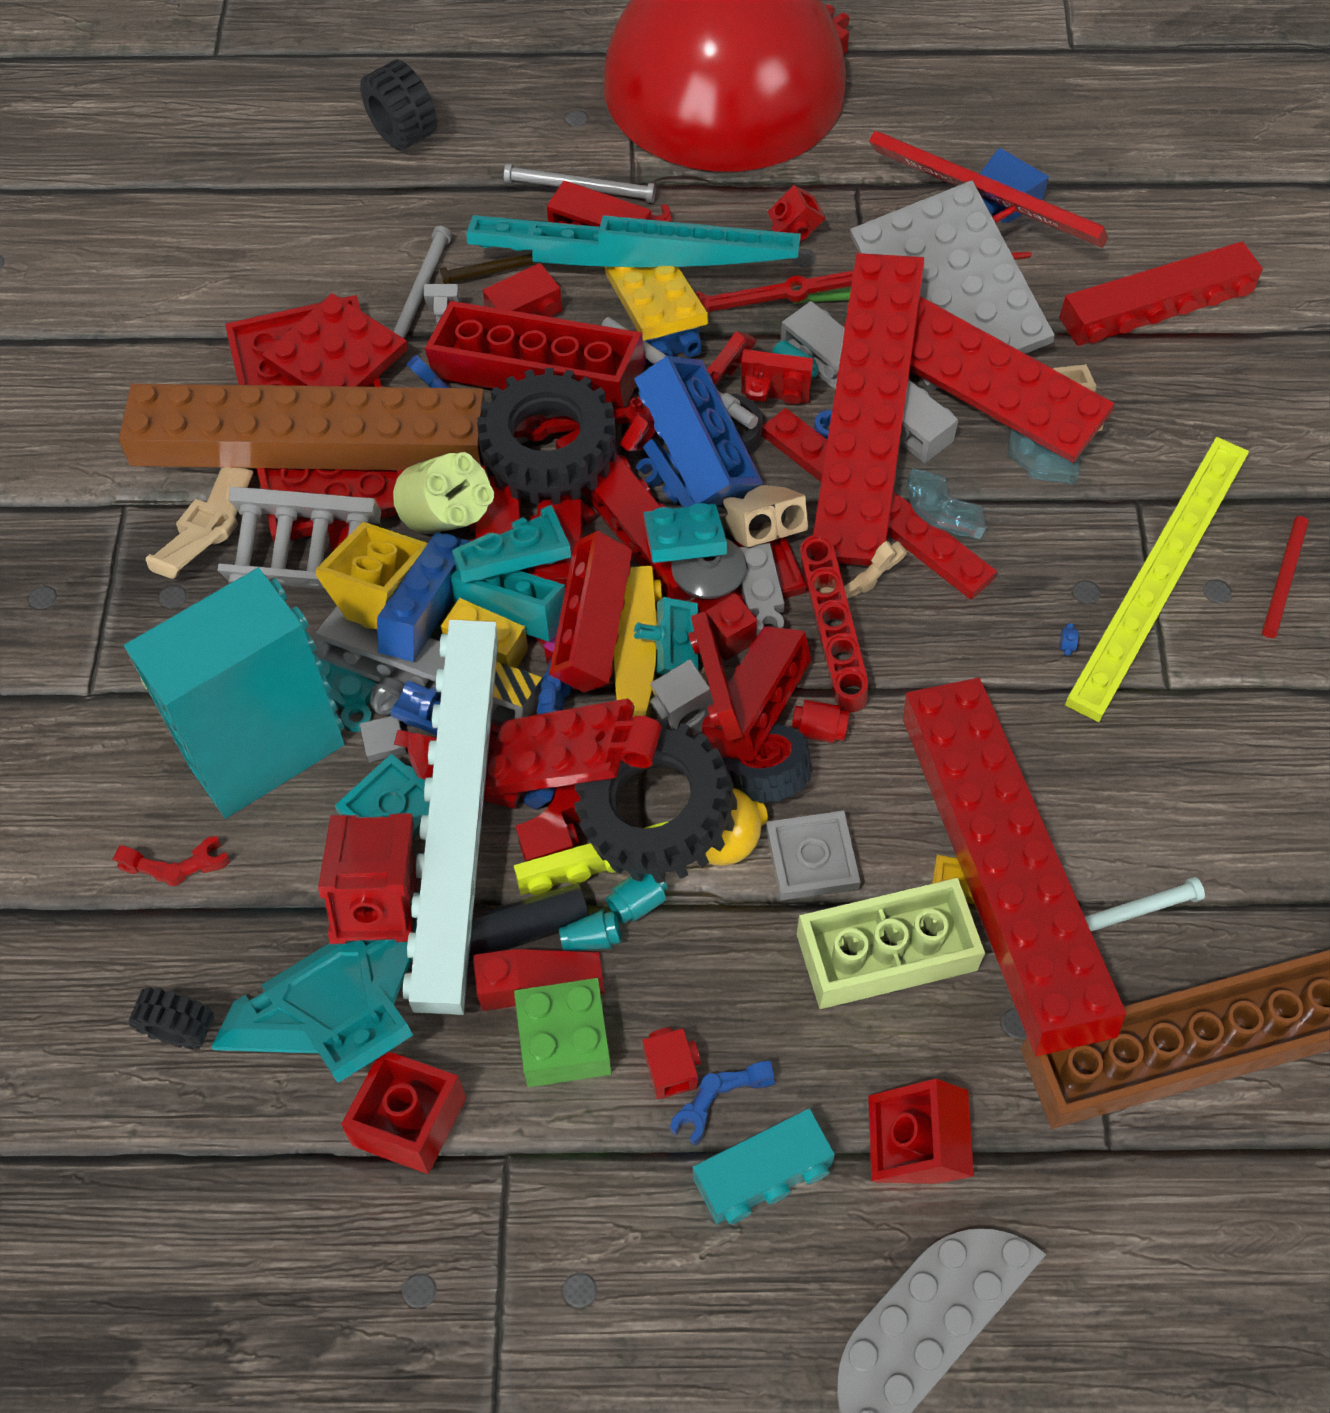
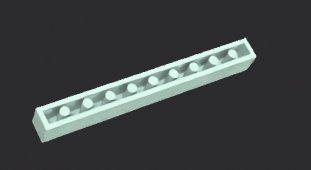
[403,620,498,1015]

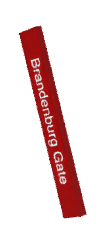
[869,131,1108,248]

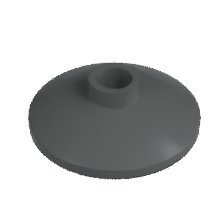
[672,539,746,599]

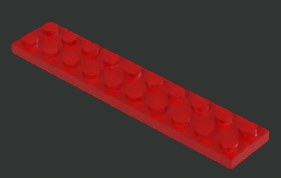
[811,253,925,566]

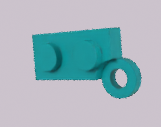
[315,651,377,732]

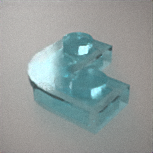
[1008,428,1080,485]
[907,468,986,539]

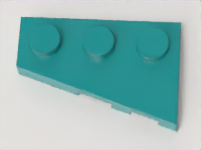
[452,505,571,583]

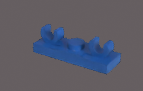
[636,439,695,507]

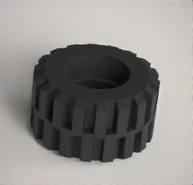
[360,59,437,151]

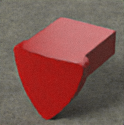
[393,730,437,780]

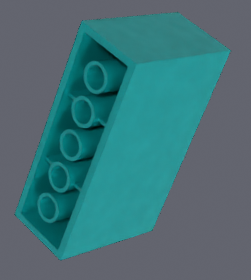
[124,567,345,819]

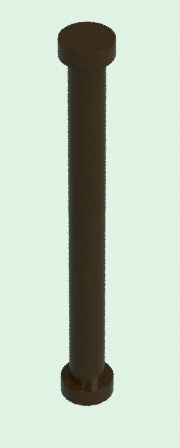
[440,252,542,284]

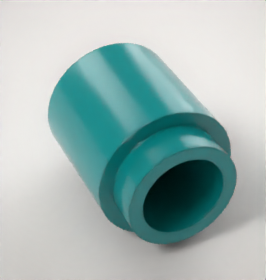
[605,874,668,924]

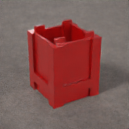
[318,813,420,944]

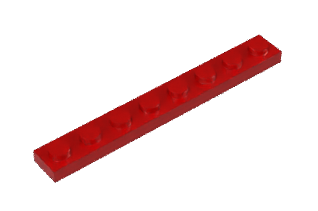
[761,408,997,600]

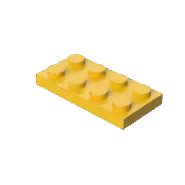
[605,266,708,341]

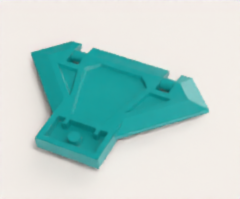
[211,918,417,1083]

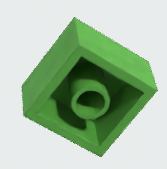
[514,978,611,1087]

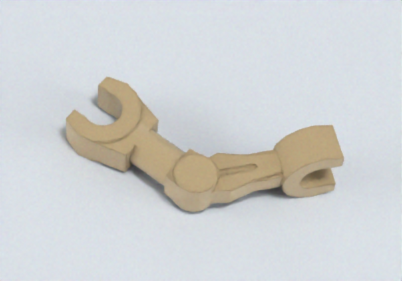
[818,541,907,599]

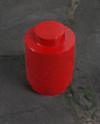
[791,699,849,743]

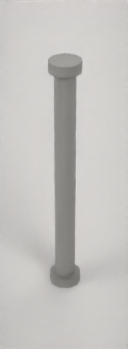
[504,163,656,203]
[393,226,452,339]

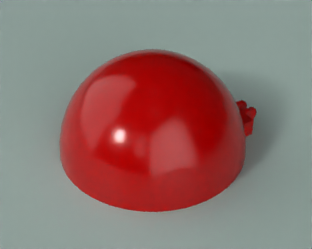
[603,0,850,172]

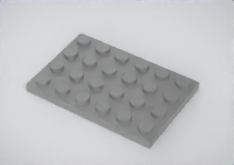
[850,180,1054,392]

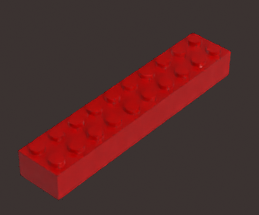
[903,677,1126,1057]

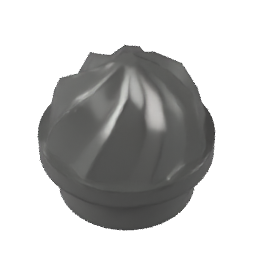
[370,677,405,716]

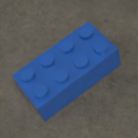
[634,356,763,505]

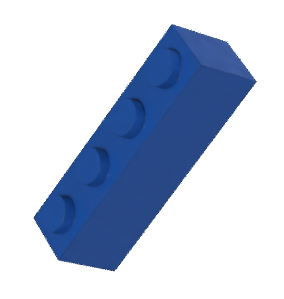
[377,532,470,662]

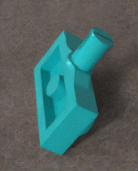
[634,597,698,675]

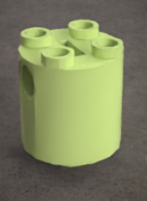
[393,452,494,534]

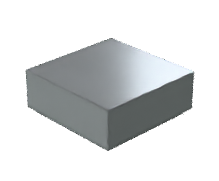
[360,716,406,762]

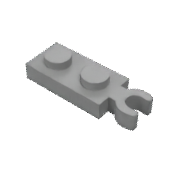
[739,543,784,636]

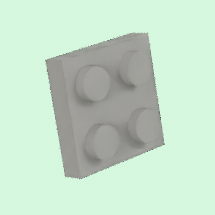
[766,811,861,901]

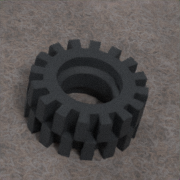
[128,987,214,1050]

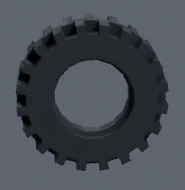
[477,368,616,505]
[574,720,737,883]

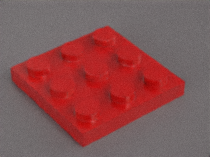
[261,293,408,387]

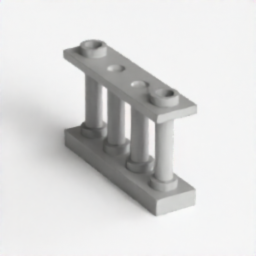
[217,487,381,589]

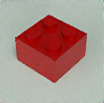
[341,1051,466,1175]

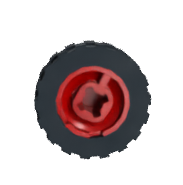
[722,724,812,803]

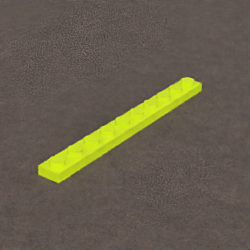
[1065,437,1249,722]

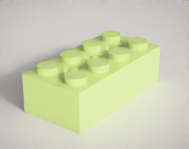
[797,878,985,1009]

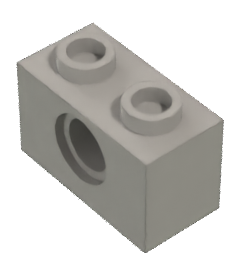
[650,660,714,736]

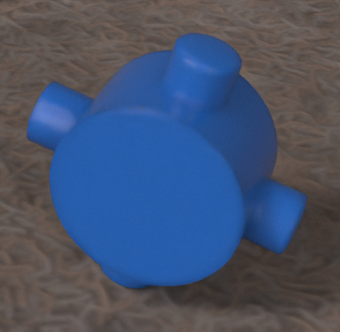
[1059,623,1079,656]

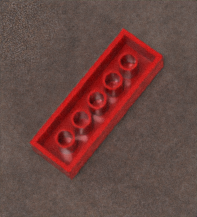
[425,301,646,409]

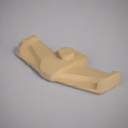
[146,467,253,579]

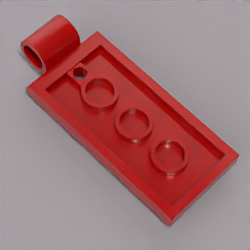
[485,698,662,796]

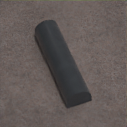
[469,882,589,962]

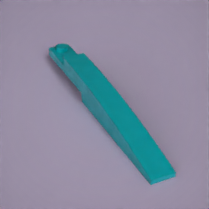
[466,215,801,267]

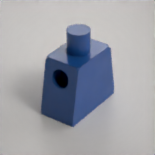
[980,148,1049,223]

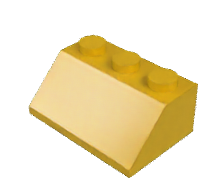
[315,522,428,630]

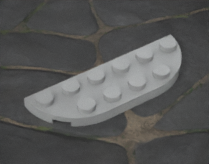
[837,1229,1046,1413]

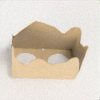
[721,485,808,548]

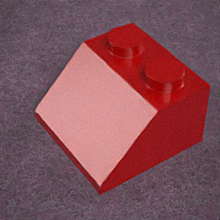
[868,1079,974,1184]

